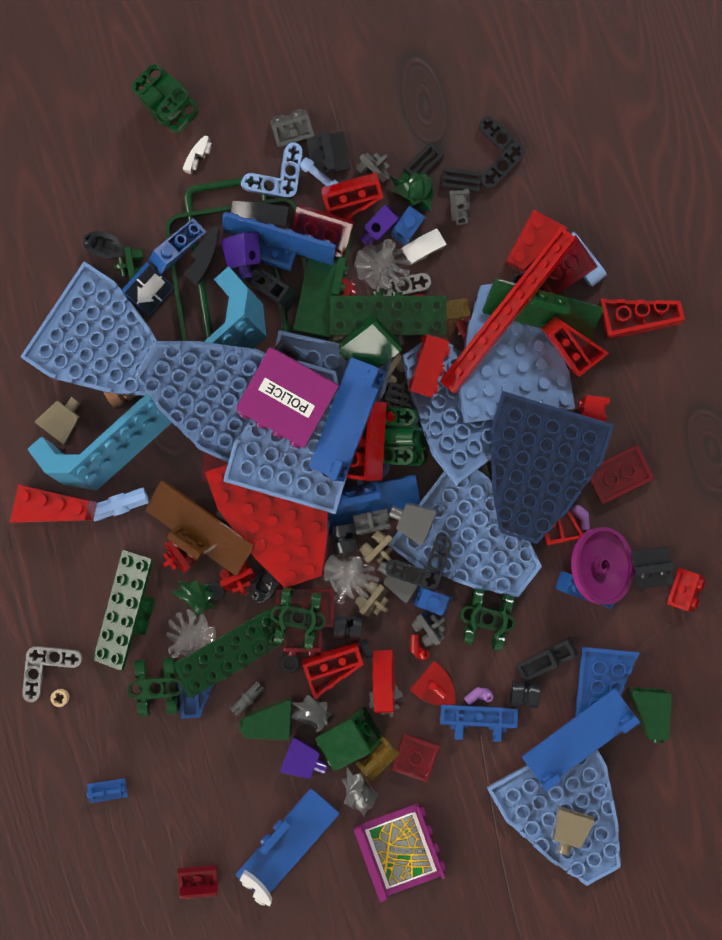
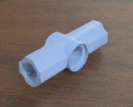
[93,488,149,521]

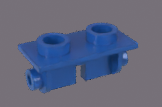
[87,778,128,803]

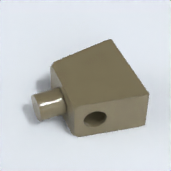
[35,397,81,445]
[553,806,594,856]

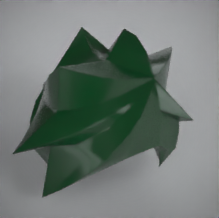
[388,172,434,211]
[172,580,218,617]

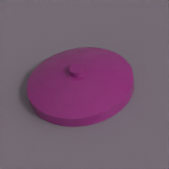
[571,527,634,605]

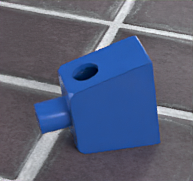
[391,206,427,246]
[412,586,452,616]

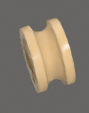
[50,689,69,707]

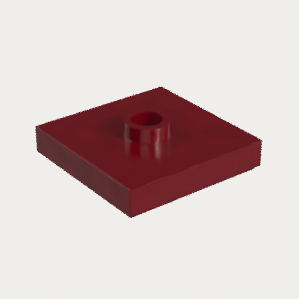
[391,733,440,783]

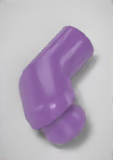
[569,505,590,530]
[464,687,493,705]

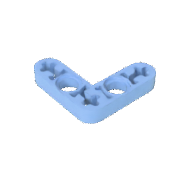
[241,143,302,199]

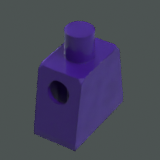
[360,205,401,246]
[220,232,260,279]
[280,735,328,779]

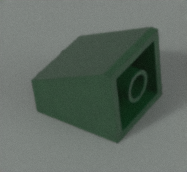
[339,313,402,368]
[627,687,672,743]
[239,696,293,740]
[315,707,384,771]

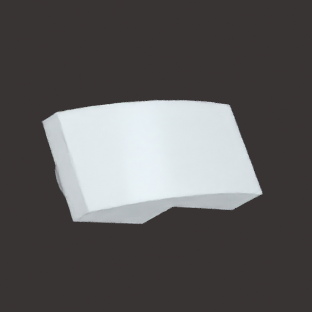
[183,136,212,174]
[402,229,447,265]
[240,870,272,906]

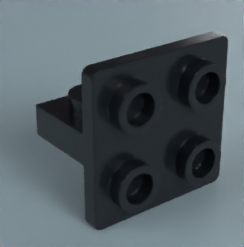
[307,130,351,174]
[631,546,675,589]

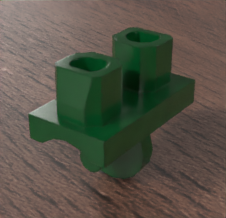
[114,247,144,280]

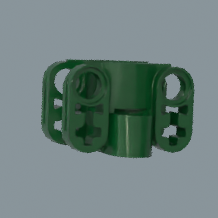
[132,64,199,134]
[383,408,429,466]
[270,587,326,650]
[460,588,515,652]
[127,656,184,717]

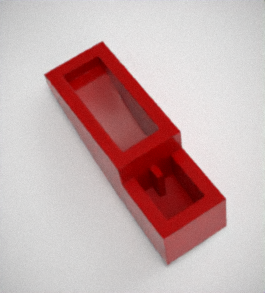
[373,650,396,713]

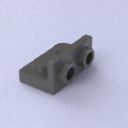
[270,109,314,147]

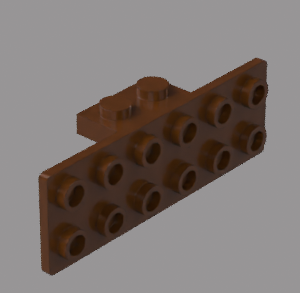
[145,480,254,575]

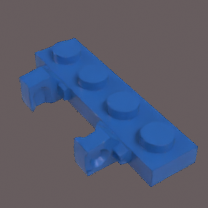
[440,704,518,742]

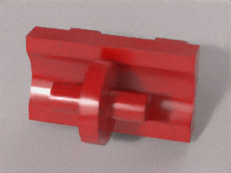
[163,540,196,573]
[220,562,256,595]

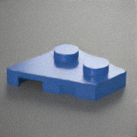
[179,684,214,719]

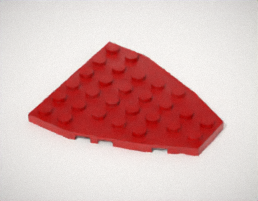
[205,465,328,587]

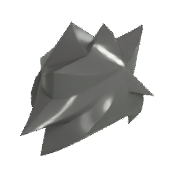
[291,695,334,732]
[341,765,378,817]

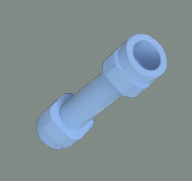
[299,157,339,186]

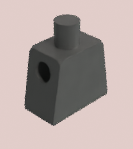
[389,503,438,545]
[377,560,418,603]

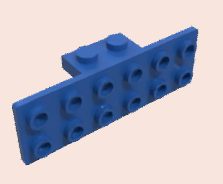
[223,212,336,271]
[328,475,420,527]
[236,789,339,893]

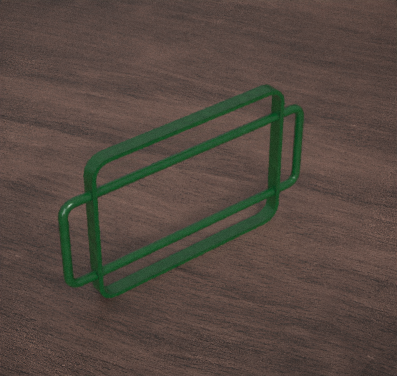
[165,177,318,341]

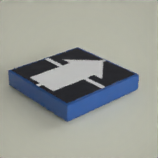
[121,262,174,315]

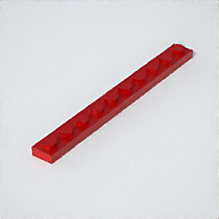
[440,226,578,394]

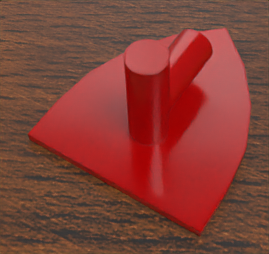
[409,661,455,705]

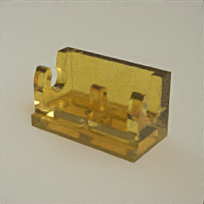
[447,298,471,321]
[356,737,400,780]

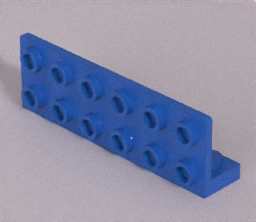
[309,358,386,482]
[522,689,640,792]

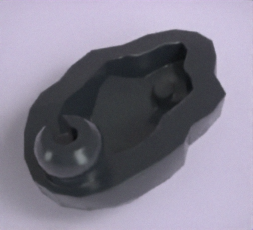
[83,231,125,260]
[251,568,280,603]

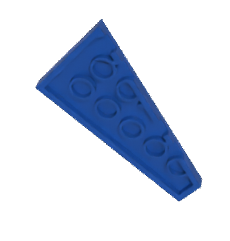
[575,647,640,717]

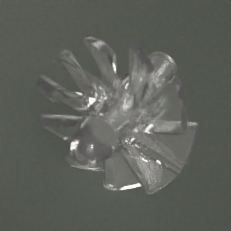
[354,239,411,291]
[323,553,379,604]
[167,609,216,658]

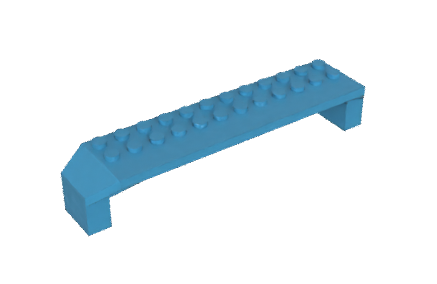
[28,266,267,491]

